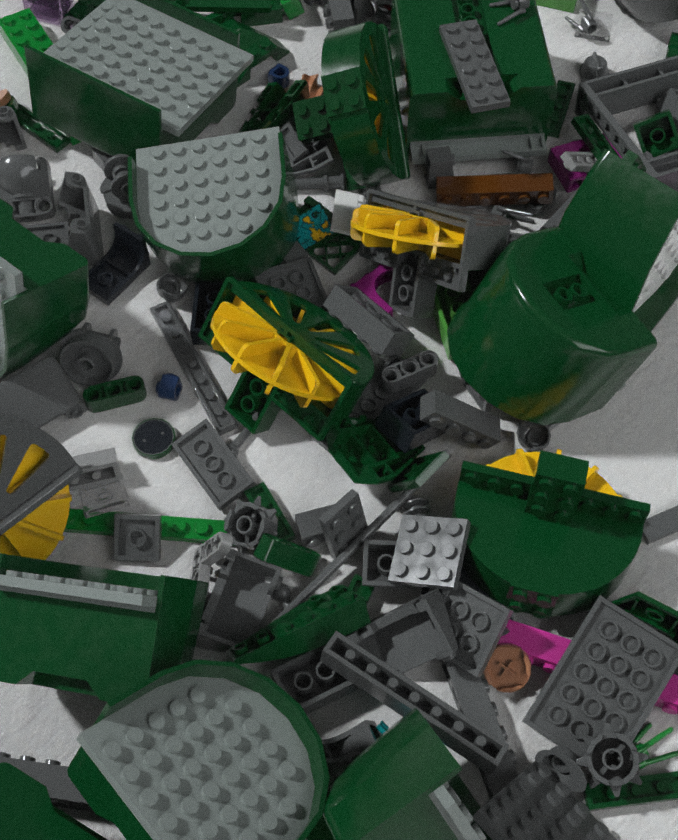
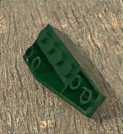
[225,584,371,664]

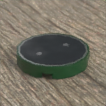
[132,418,176,459]

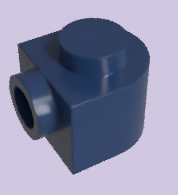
[268,63,290,88]
[155,373,183,401]

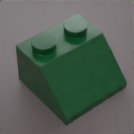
[632,109,678,157]

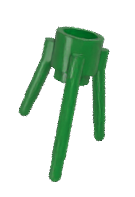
[632,723,678,770]

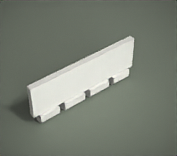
[330,189,365,235]

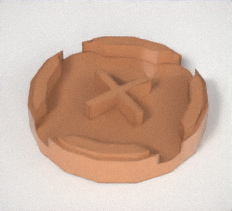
[483,643,531,693]

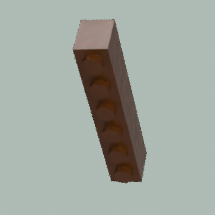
[437,173,554,207]

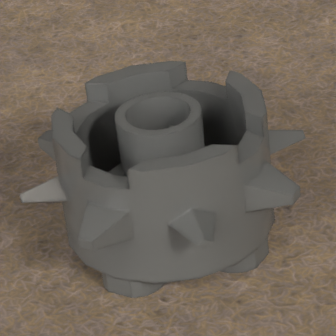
[224,496,278,554]
[576,723,648,797]

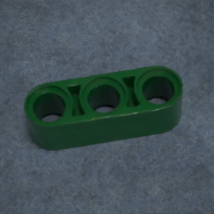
[83,375,147,413]
[254,533,322,577]

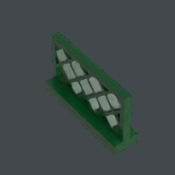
[296,195,361,276]

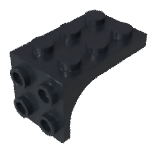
[89,222,151,306]

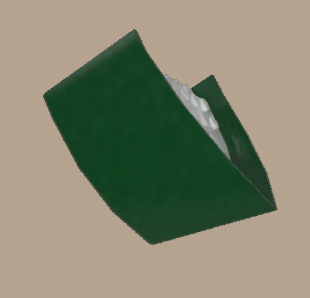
[558,149,678,332]

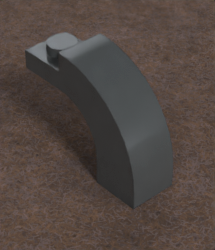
[321,720,381,771]

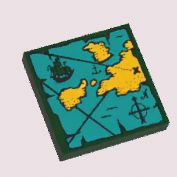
[296,202,339,253]

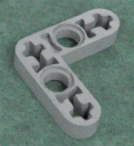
[191,531,233,611]

